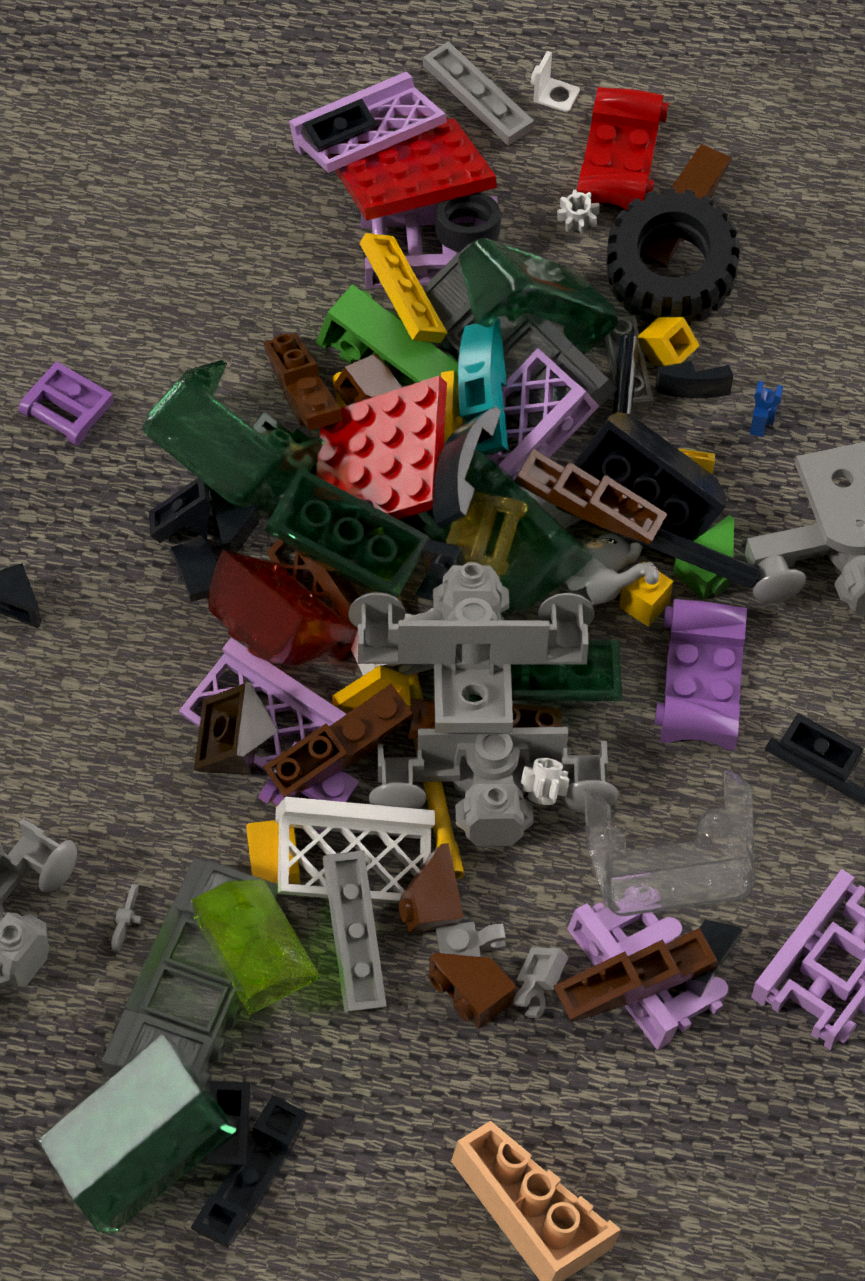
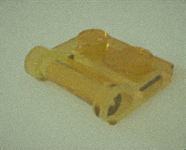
[446,492,527,576]

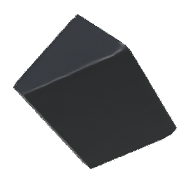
[301,98,378,152]
[779,713,864,781]
[679,919,743,998]

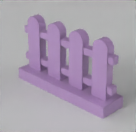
[567,886,728,1050]

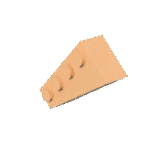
[451,1121,621,1281]

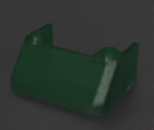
[142,360,325,507]

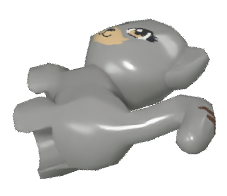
[558,533,659,607]

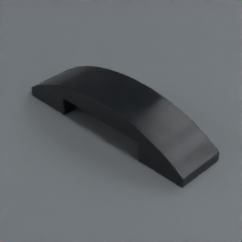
[432,406,501,528]
[191,1095,308,1248]

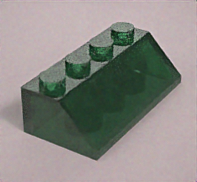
[468,640,622,701]

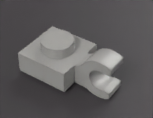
[436,921,506,957]
[513,948,569,1018]

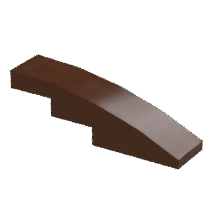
[640,144,732,267]
[513,449,667,544]
[553,928,718,1022]

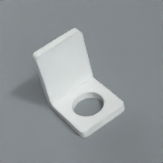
[530,51,580,112]

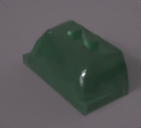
[265,467,430,599]

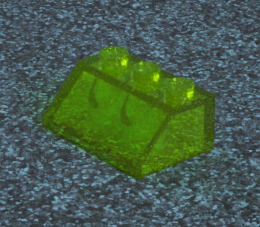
[191,879,320,1015]

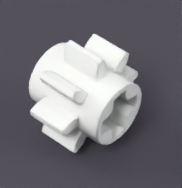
[557,190,599,234]
[521,758,570,805]

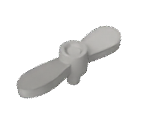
[111,884,142,951]

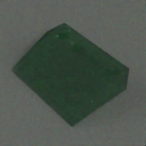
[38,1035,237,1235]

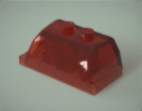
[208,550,357,666]

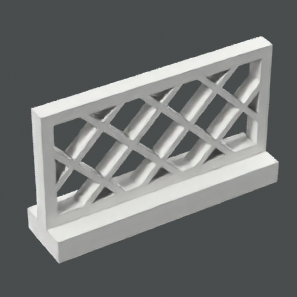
[275,797,435,904]

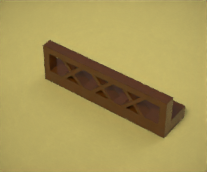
[266,523,362,662]

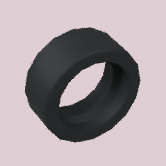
[435,192,501,252]

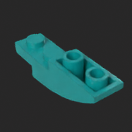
[458,318,508,458]

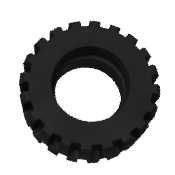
[606,188,740,325]

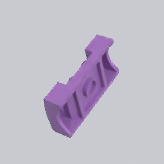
[655,599,747,750]

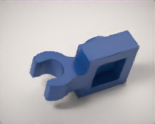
[750,381,783,437]

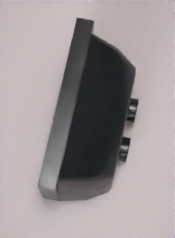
[573,412,727,541]

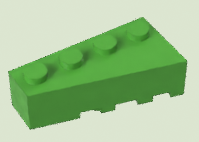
[315,284,459,387]

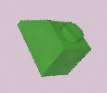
[673,514,734,601]

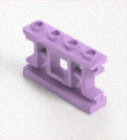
[751,869,865,1050]

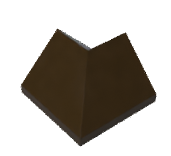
[194,683,278,775]

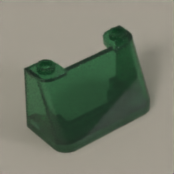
[458,238,619,354]
[417,449,593,615]

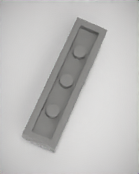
[423,41,534,146]
[323,850,387,1013]

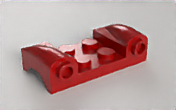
[577,87,669,210]

